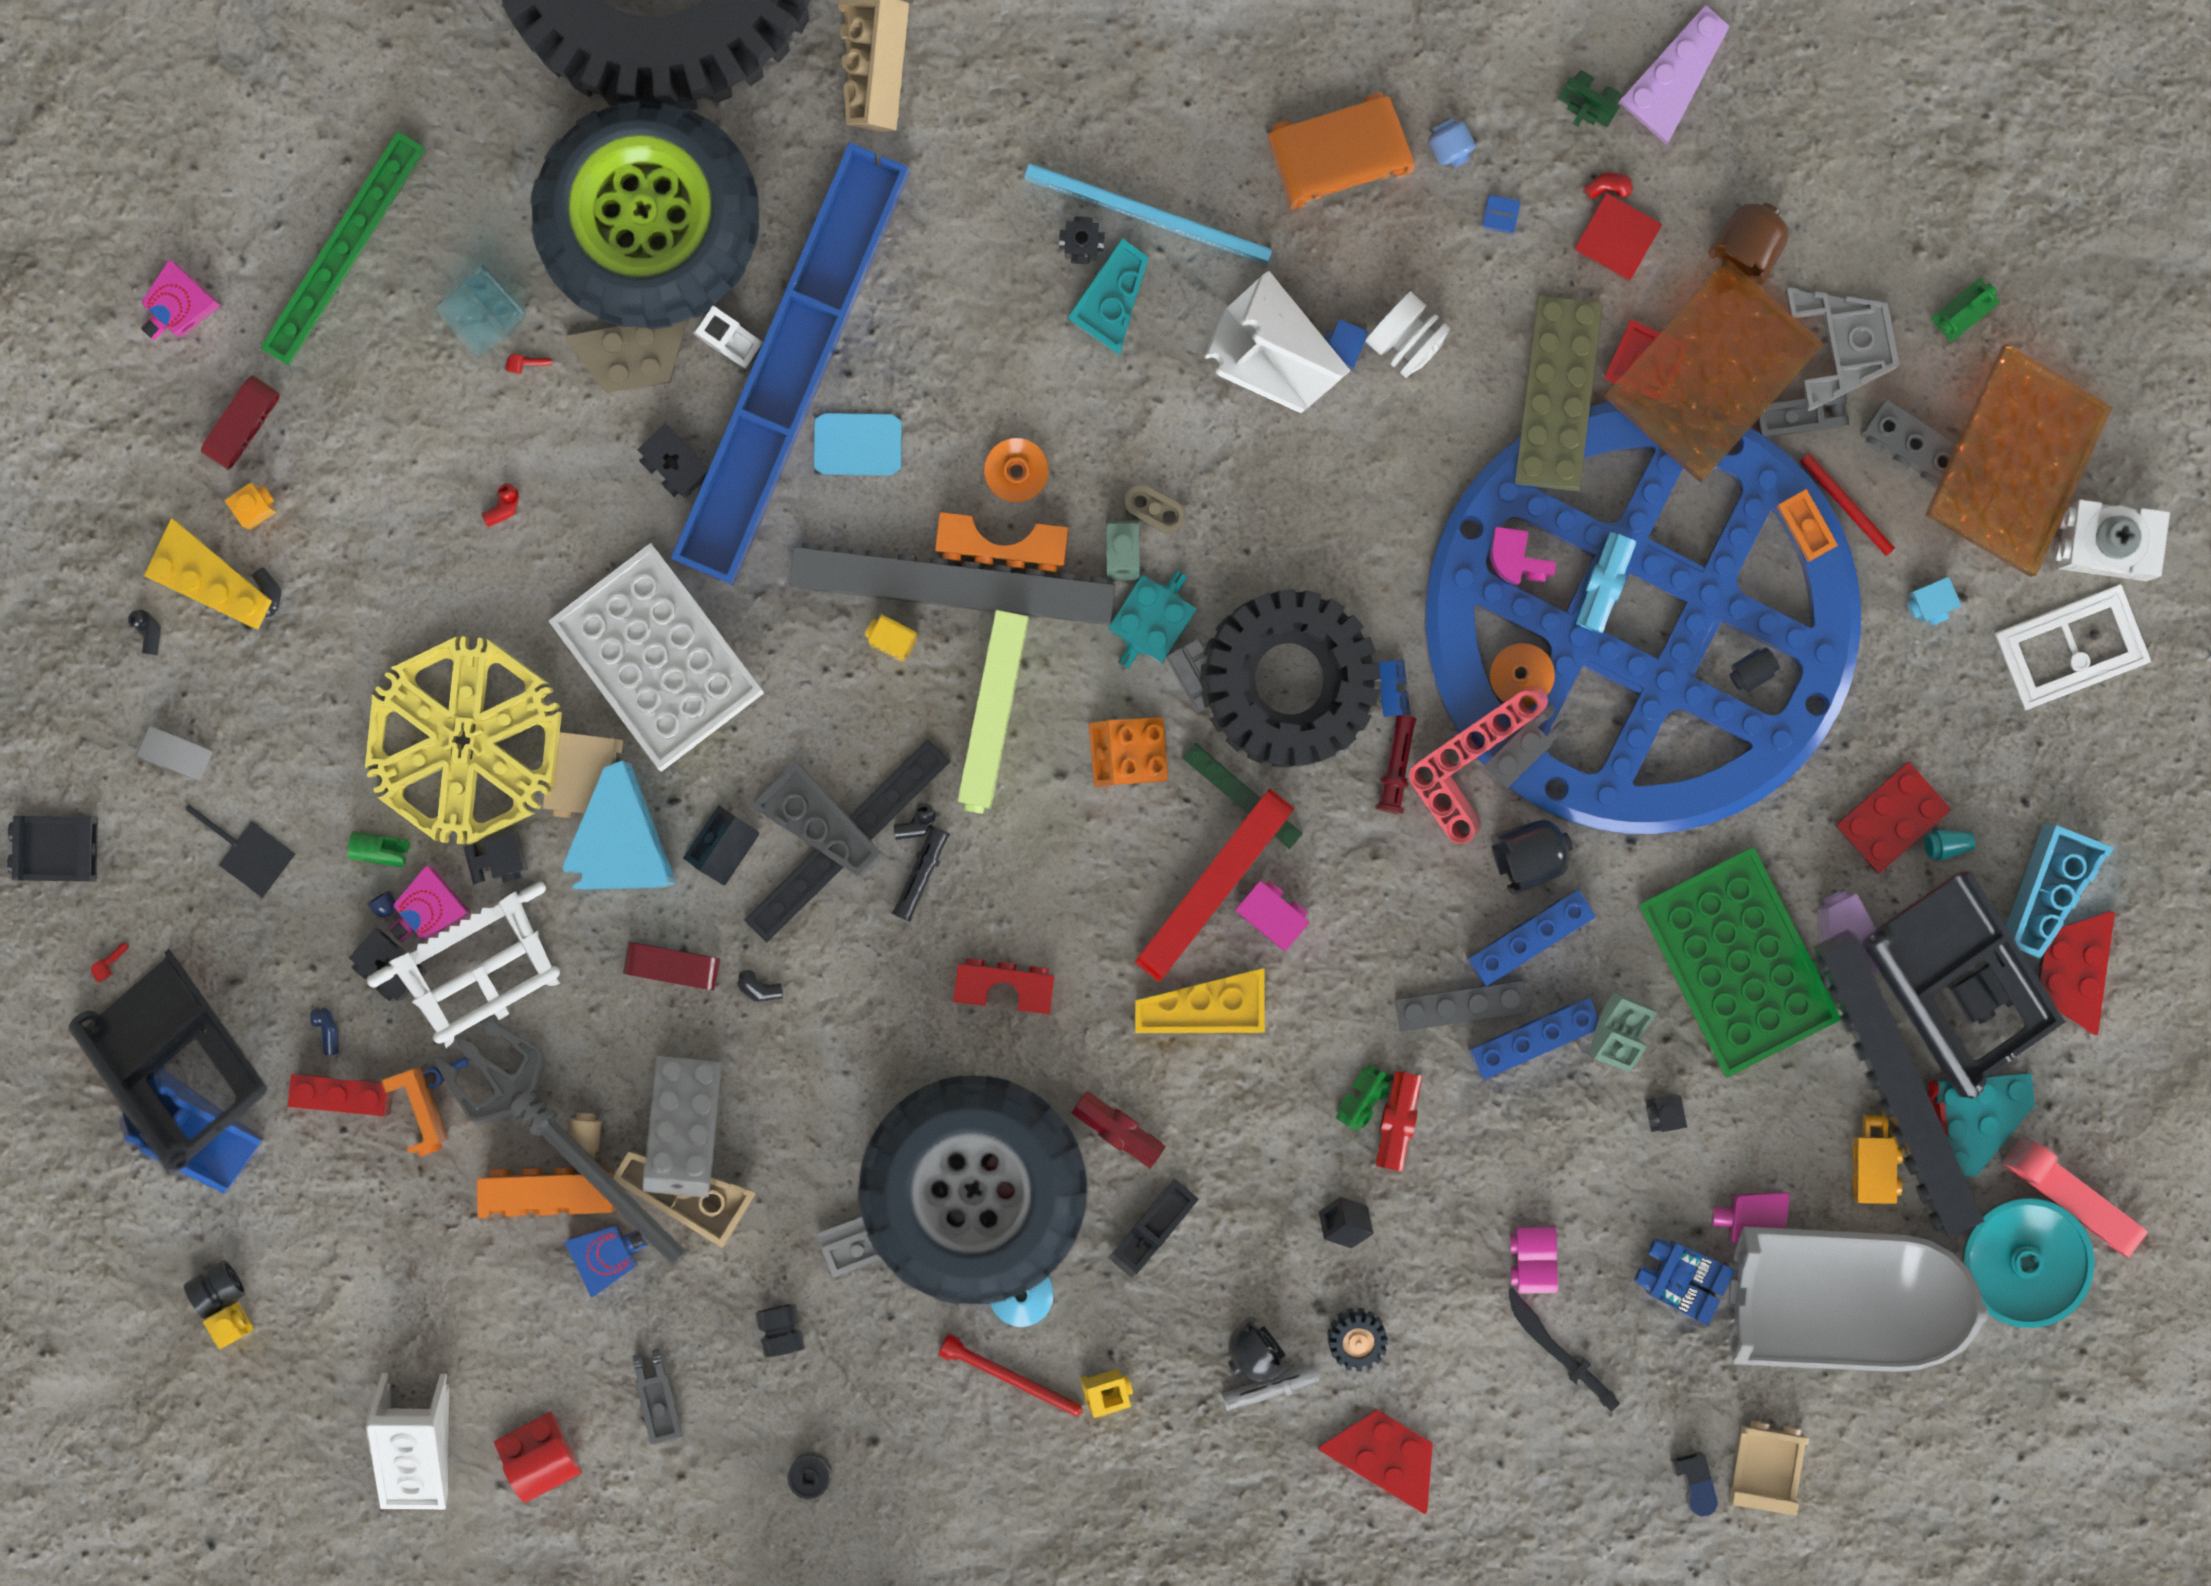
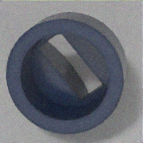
[367,890,396,918]

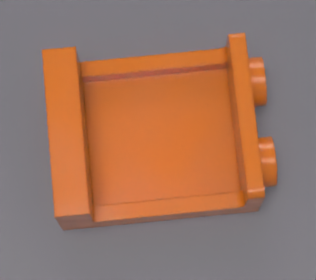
[382,1067,449,1157]

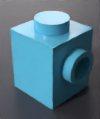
[1907,577,1961,626]

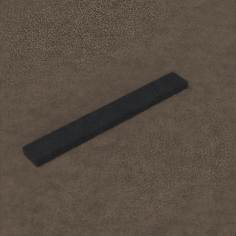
[744,739,950,943]

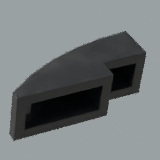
[1107,1179,1199,1278]

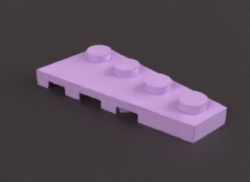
[1619,5,1730,145]

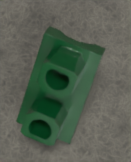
[1557,70,1620,128]

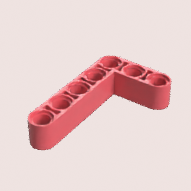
[1409,686,1548,844]
[2001,1137,2148,1258]

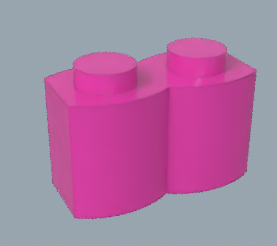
[1509,1226,1558,1293]

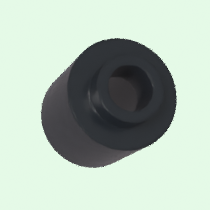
[1729,647,1780,693]

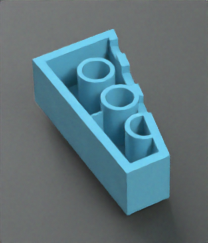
[2006,824,2114,958]

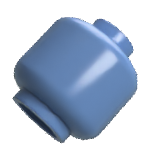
[1428,118,1476,168]

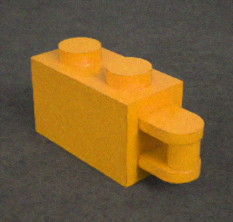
[1853,1114,1903,1204]

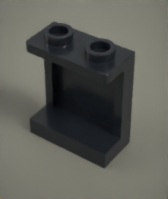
[7,816,98,882]

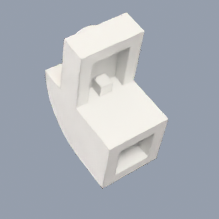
[693,306,763,369]

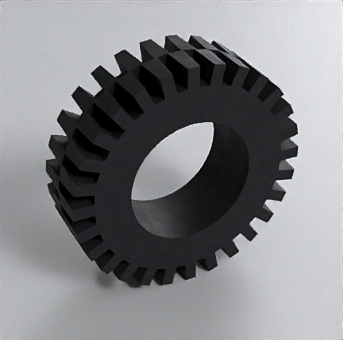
[501,0,817,110]

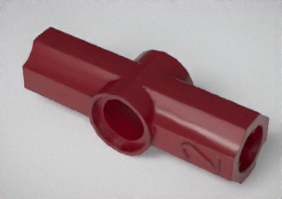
[1071,1090,1166,1169]

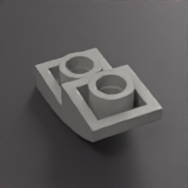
[135,726,212,781]

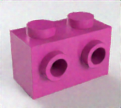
[1234,880,1310,952]

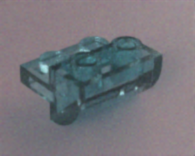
[435,264,526,359]

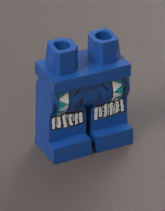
[1634,1238,1735,1326]

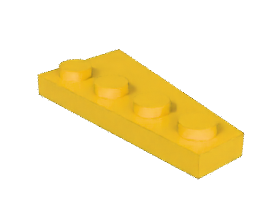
[144,518,272,630]
[1135,968,1265,1033]

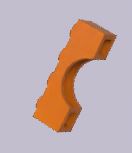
[935,512,1068,573]

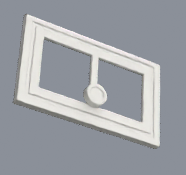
[1995,584,2151,711]

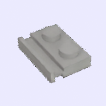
[816,1216,882,1278]

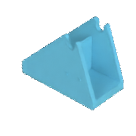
[562,761,677,890]

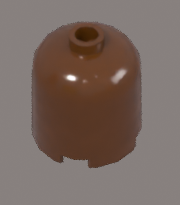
[1708,203,1789,285]

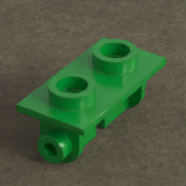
[1930,278,2000,343]
[1335,1063,1392,1132]

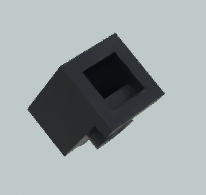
[1645,1094,1687,1132]

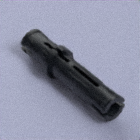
[892,825,950,922]

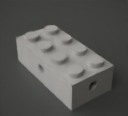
[643,1056,722,1197]

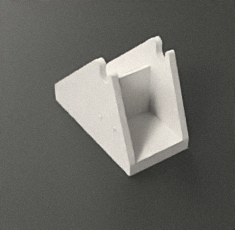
[1205,271,1350,413]
[367,1373,449,1509]

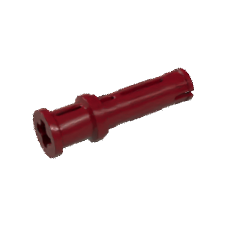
[1375,715,1417,814]

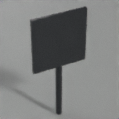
[186,805,296,898]

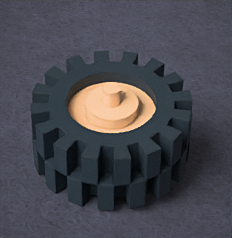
[1327,1308,1388,1372]

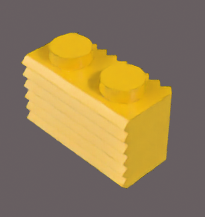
[865,615,919,663]

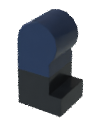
[1670,1451,1718,1517]

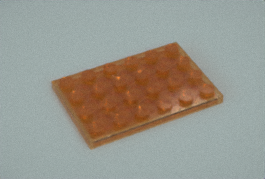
[1604,258,1823,483]
[1925,344,2112,577]

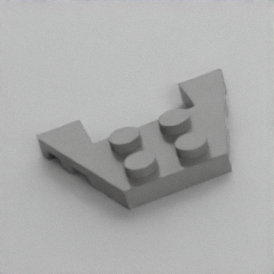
[1785,288,1900,411]

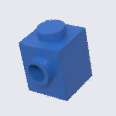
[1324,319,1369,371]

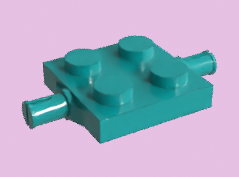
[1108,570,1197,669]

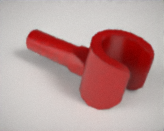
[505,354,551,374]
[91,942,129,983]

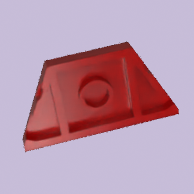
[2038,911,2115,1035]
[1318,1409,1433,1514]

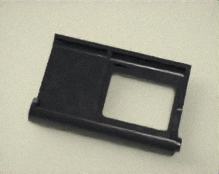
[1863,871,2065,1098]
[69,949,267,1171]

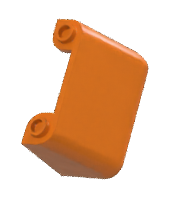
[1267,92,1415,211]

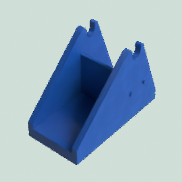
[119,1068,264,1194]

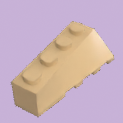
[838,0,909,132]
[613,1150,757,1248]

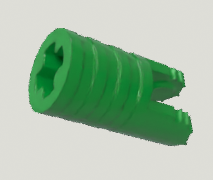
[347,831,411,867]

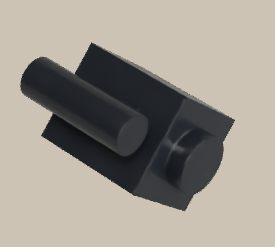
[463,833,528,884]

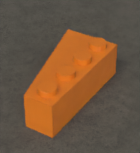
[477,1166,616,1218]

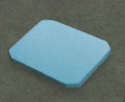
[814,413,902,476]

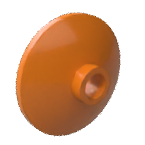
[984,438,1049,503]
[1490,643,1555,707]

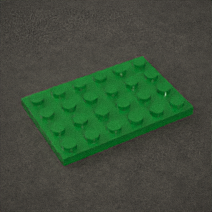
[1638,847,1840,1078]

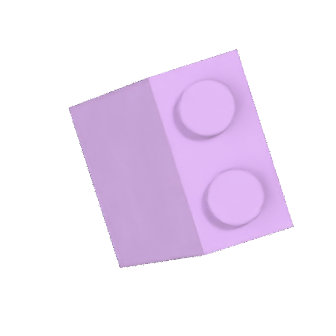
[1817,891,1879,988]

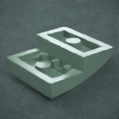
[1590,992,1657,1072]

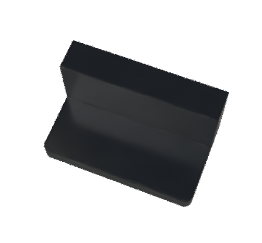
[683,805,759,885]

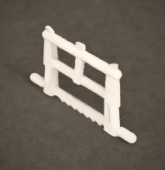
[367,881,560,1048]

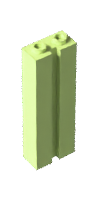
[958,610,1029,814]

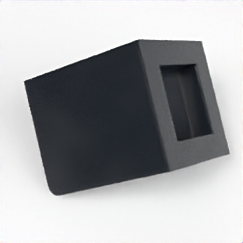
[1319,1197,1374,1248]

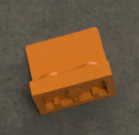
[1088,717,1168,787]

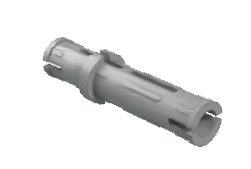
[1221,1363,1320,1412]

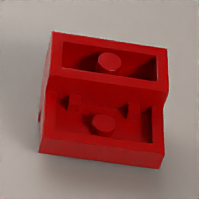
[493,1412,583,1503]

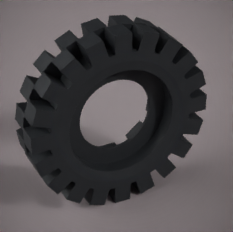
[1200,589,1380,768]

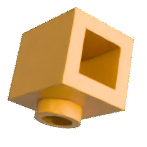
[224,482,276,530]

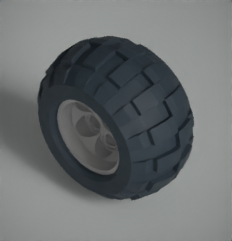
[858,1075,1087,1305]

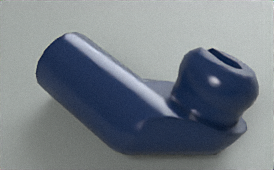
[310,1008,339,1055]

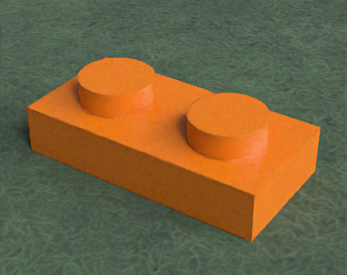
[1776,489,1838,562]

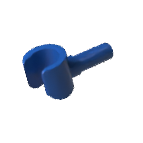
[423,1057,469,1088]

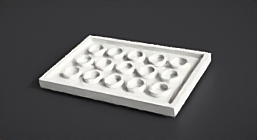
[549,543,765,772]

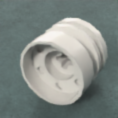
[1365,291,1451,378]

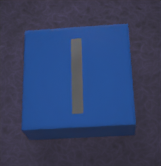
[1482,195,1521,234]

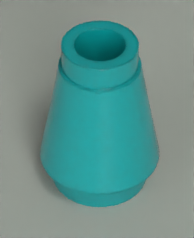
[1924,830,1975,862]

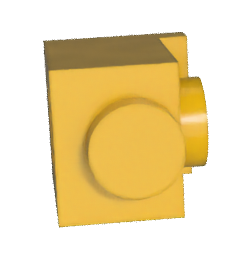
[203,1302,254,1350]
[1080,1369,1133,1418]

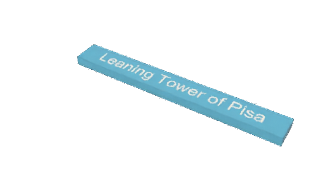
[1025,164,1272,266]

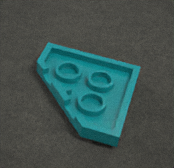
[1935,1073,2035,1177]

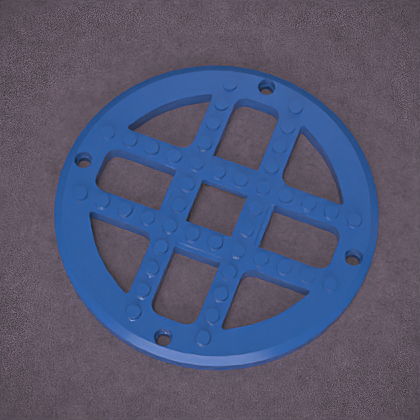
[1425,399,1861,834]

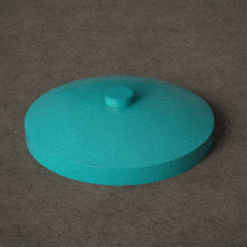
[1962,1197,2095,1328]

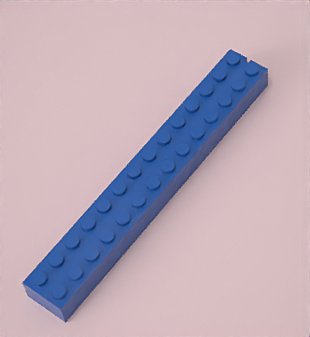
[671,142,910,586]

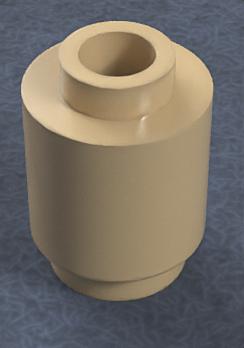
[568,1112,602,1160]

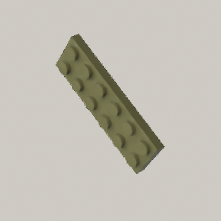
[1515,296,1603,492]

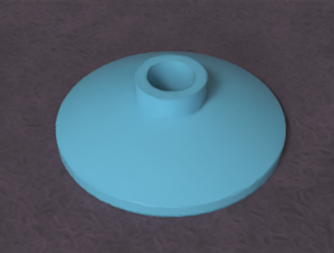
[991,1277,1053,1327]

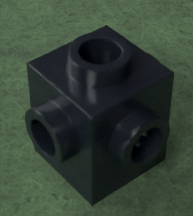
[1059,216,1105,264]

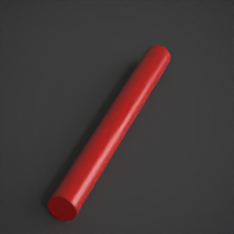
[1799,453,1895,556]

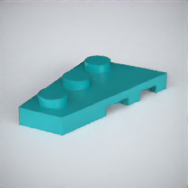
[1066,238,1149,355]

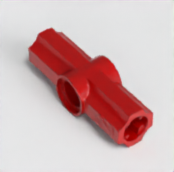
[1375,1071,1422,1172]

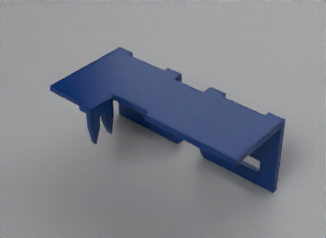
[1379,660,1410,717]

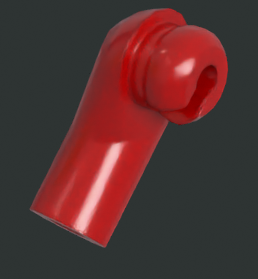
[1583,172,1633,200]
[481,483,520,528]

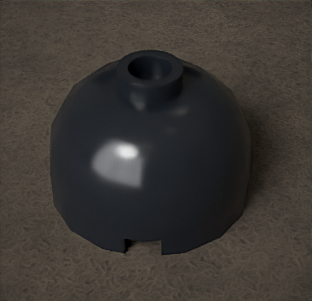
[1228,1316,1290,1382]

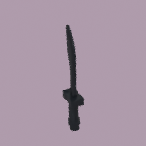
[1509,1288,1620,1412]

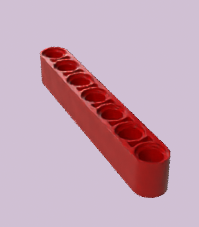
[1134,788,1295,982]

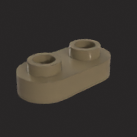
[1125,485,1185,533]

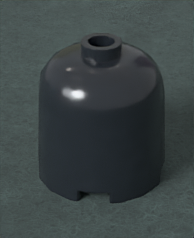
[1491,820,1573,895]

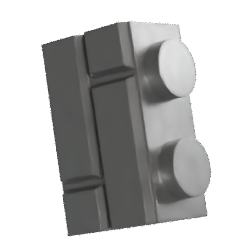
[1166,638,1209,714]

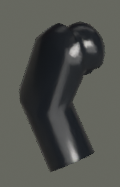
[252,567,282,617]
[128,610,161,655]
[894,803,936,840]
[737,970,783,1002]

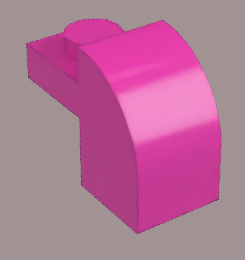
[1490,527,1556,585]

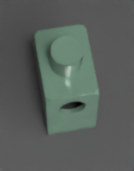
[1106,519,1139,581]

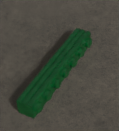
[1182,743,1303,849]

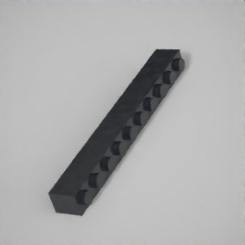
[1813,930,1985,1239]

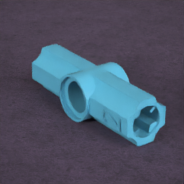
[1576,532,1636,634]

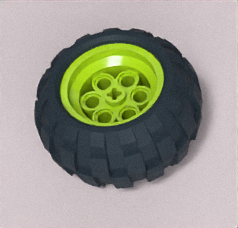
[531,99,760,329]

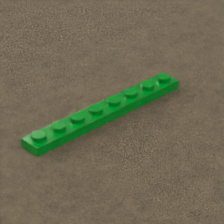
[260,131,426,366]

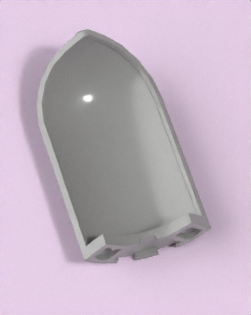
[1728,1227,1988,1372]

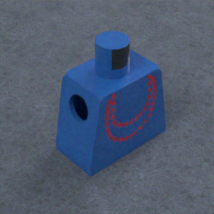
[564,1224,648,1297]

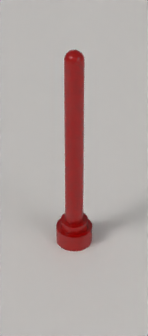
[937,1332,1082,1416]

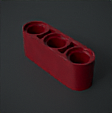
[201,375,280,470]
[623,942,720,991]

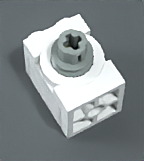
[2054,500,2170,581]

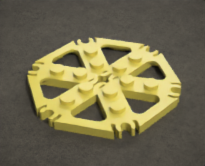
[365,636,562,844]

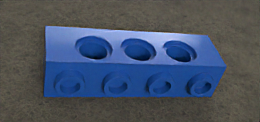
[1466,890,1596,986]
[1468,997,1599,1080]

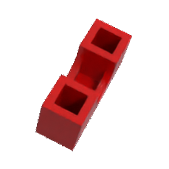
[953,958,1055,1014]
[287,1073,393,1117]

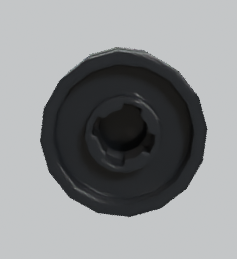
[184,1260,245,1319]
[755,1304,805,1358]
[788,1452,832,1500]

